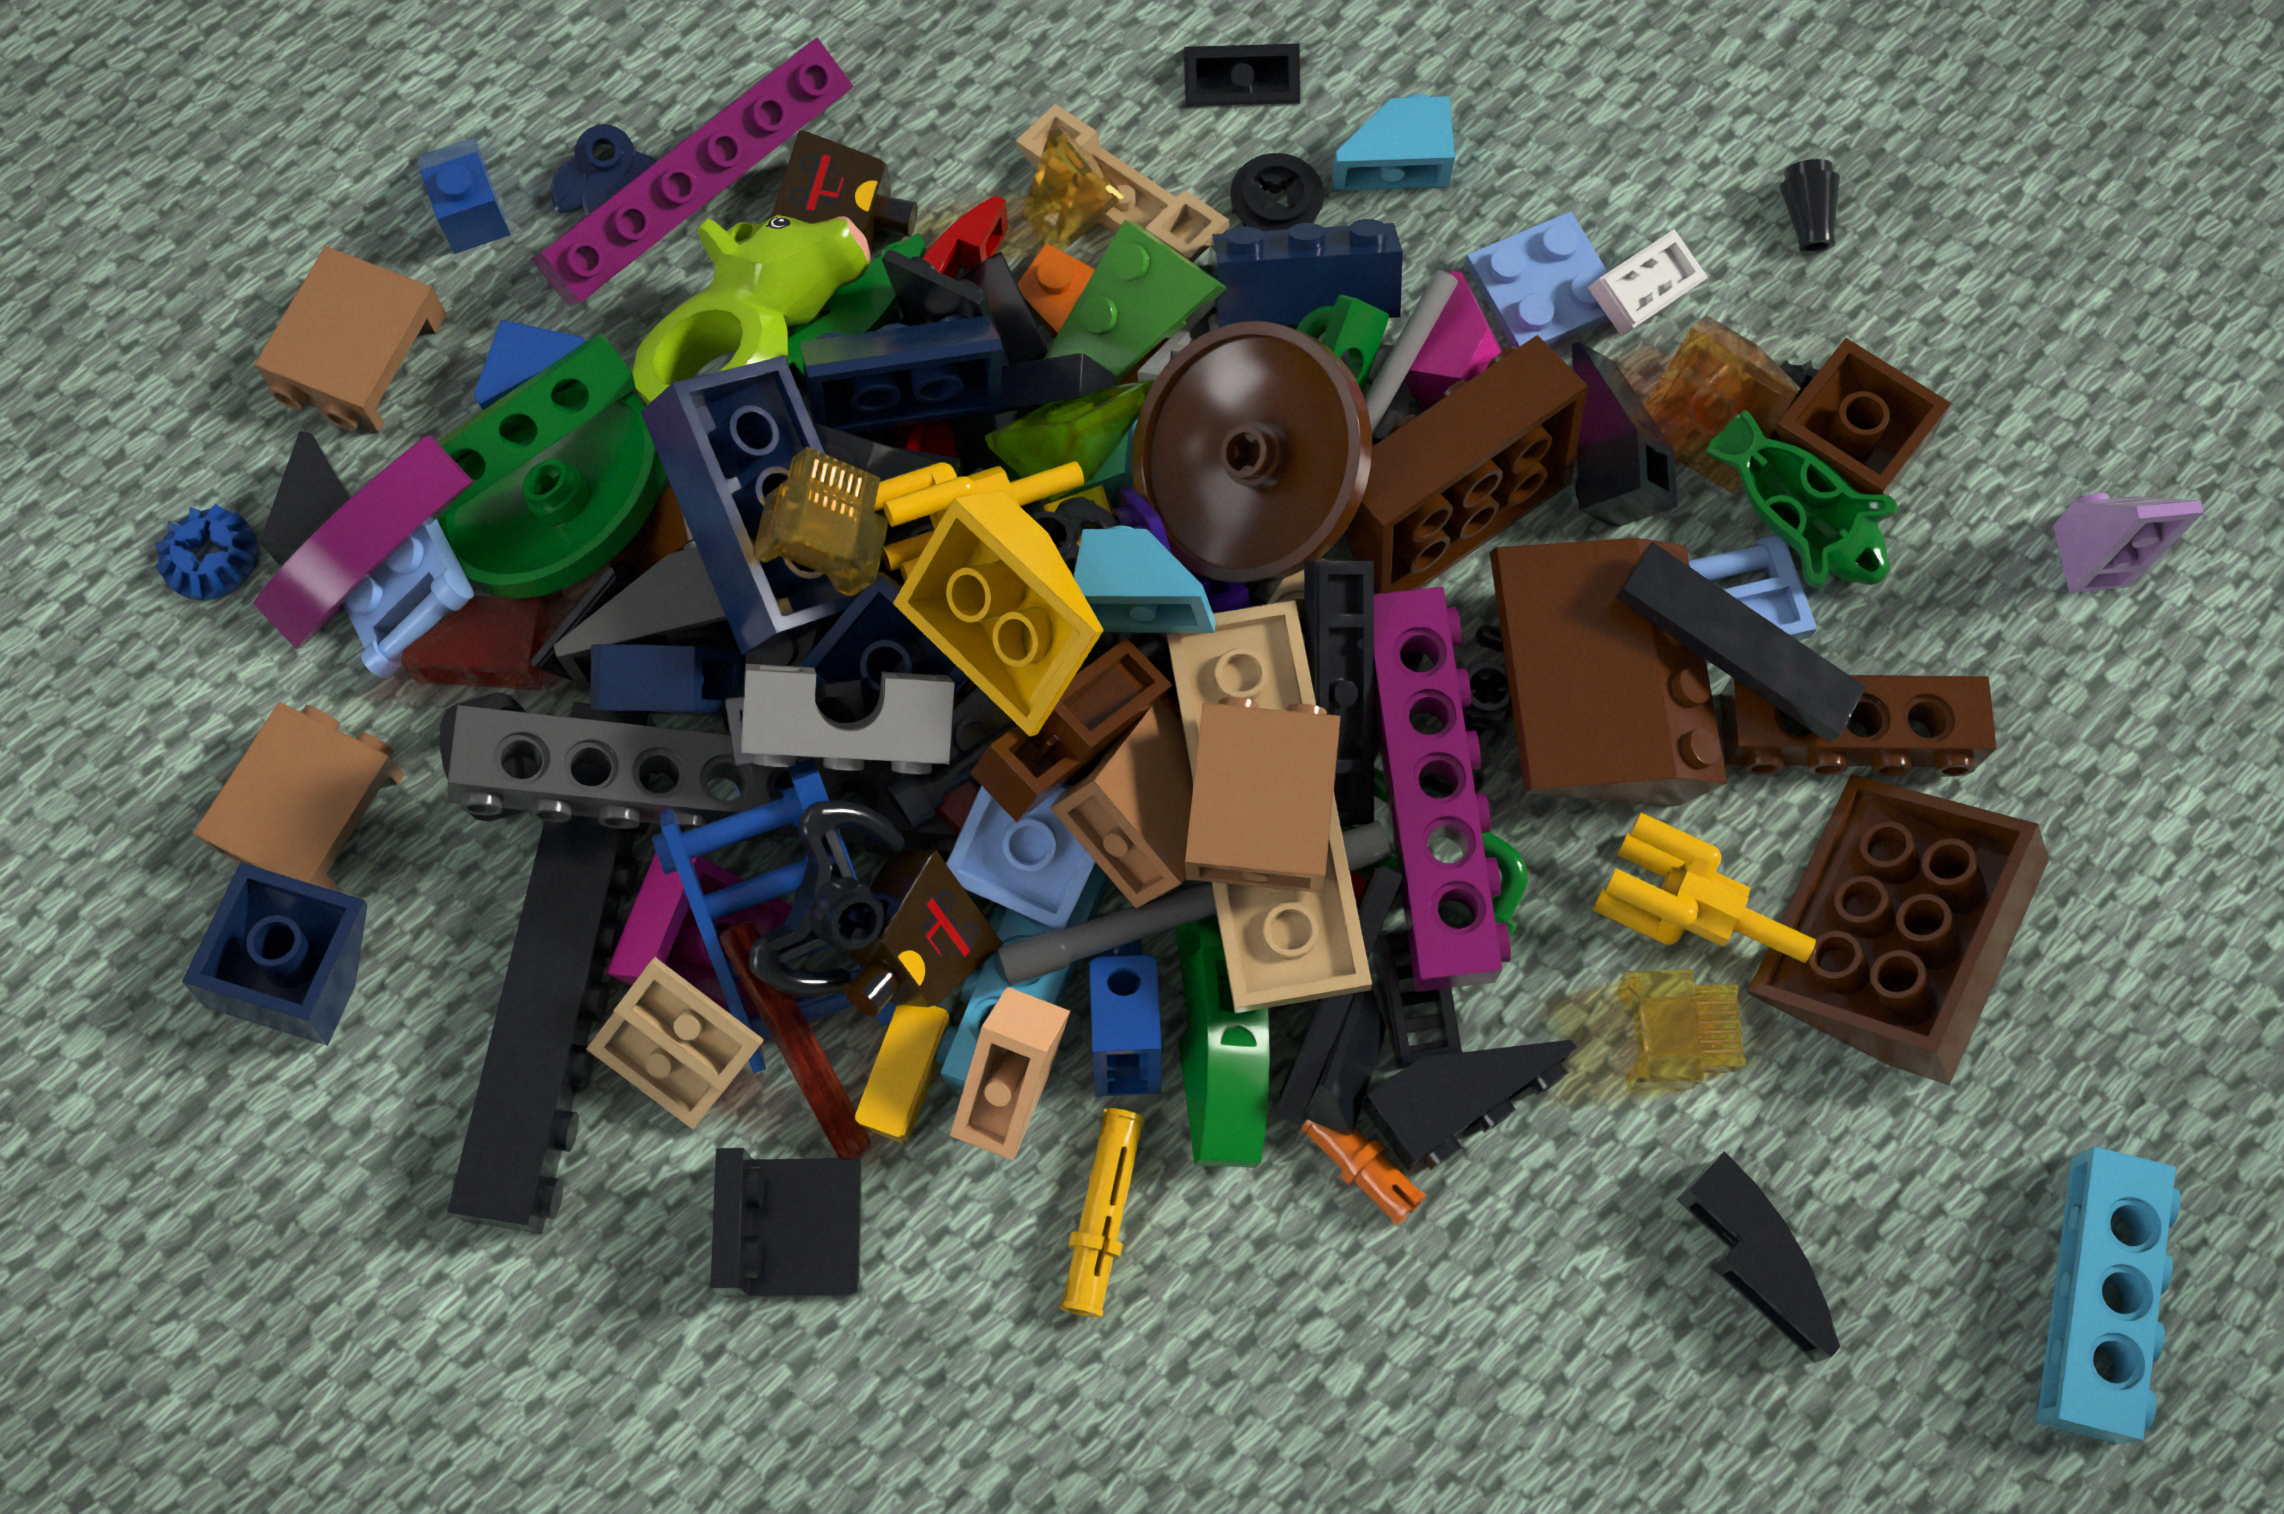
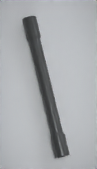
[997,820,1391,986]

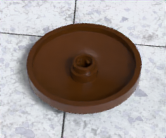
[1132,321,1372,584]

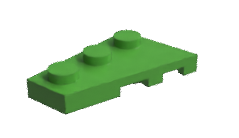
[1044,220,1227,411]

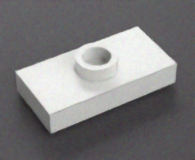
[1587,229,1708,337]

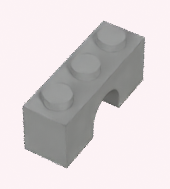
[741,664,955,774]

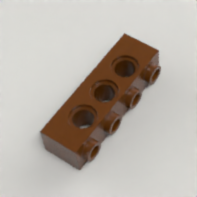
[1720,675,1997,777]

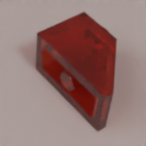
[401,595,552,691]

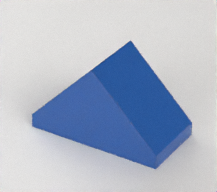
[474,320,585,411]

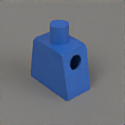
[1089,939,1161,1097]

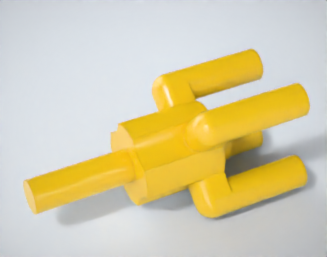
[865,461,1084,582]
[1592,812,1816,963]

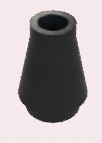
[1780,159,1840,252]

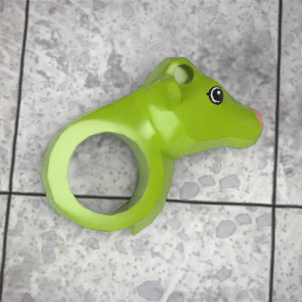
[632,214,871,405]

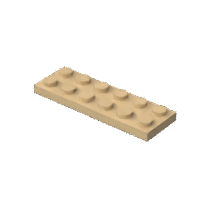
[1166,600,1372,1013]

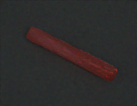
[720,919,871,1160]

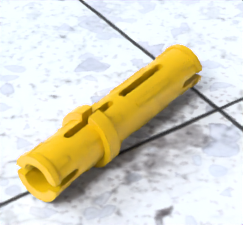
[1059,1108,1146,1318]

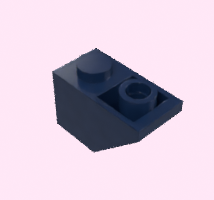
[590,644,744,716]

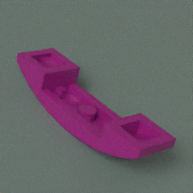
[253,435,474,650]

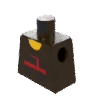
[771,130,918,260]
[844,850,1003,1016]

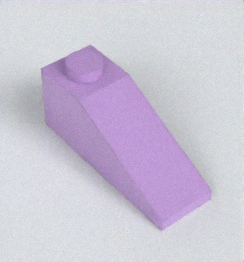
[2053,493,2204,593]

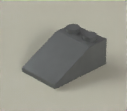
[554,540,740,692]

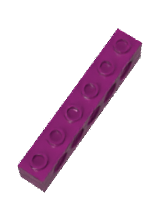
[531,37,854,307]
[1374,587,1511,992]

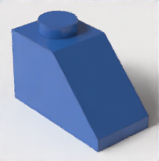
[419,137,511,254]

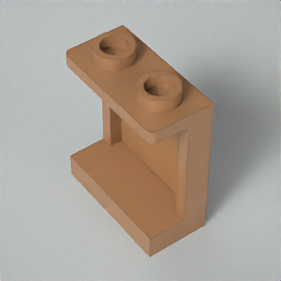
[254,246,446,433]
[1185,697,1341,893]
[1050,698,1193,908]
[193,702,405,890]

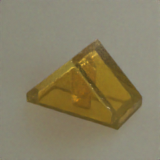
[1022,128,1124,251]

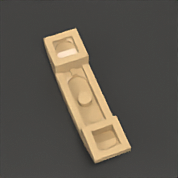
[1016,104,1230,263]

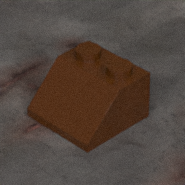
[1775,338,1952,495]

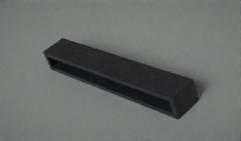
[447,702,660,1234]

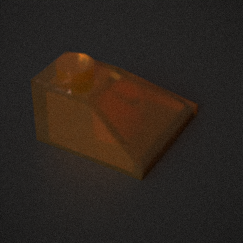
[1644,315,1801,494]

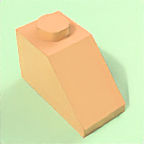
[950,987,1070,1161]

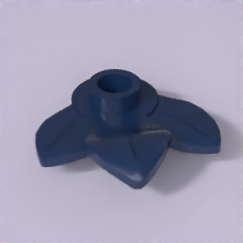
[551,124,657,216]

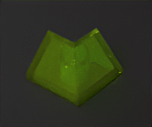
[985,380,1154,501]

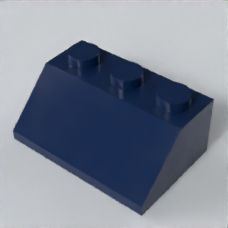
[1208,219,1403,328]
[800,315,1002,433]

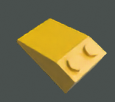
[893,490,1104,737]

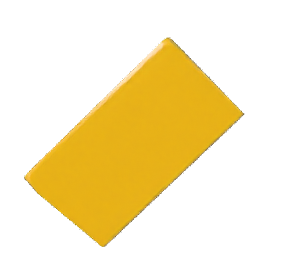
[855,1005,952,1145]

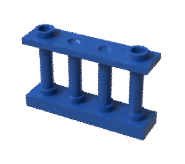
[652,758,897,1073]

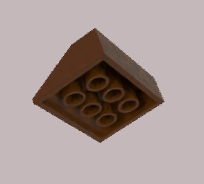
[1344,335,1588,594]
[1489,538,1727,806]
[1748,774,2049,1086]

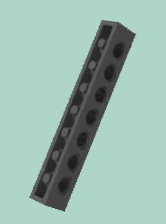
[448,705,959,861]

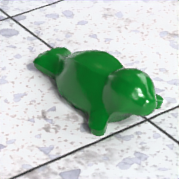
[1704,410,1898,588]

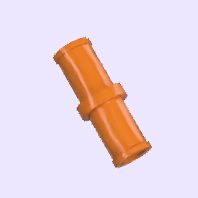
[1300,1120,1426,1227]

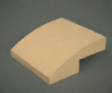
[586,957,764,1130]

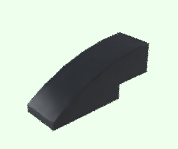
[1676,1151,1840,1363]

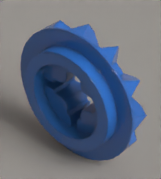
[155,504,258,600]

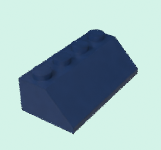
[641,356,876,655]

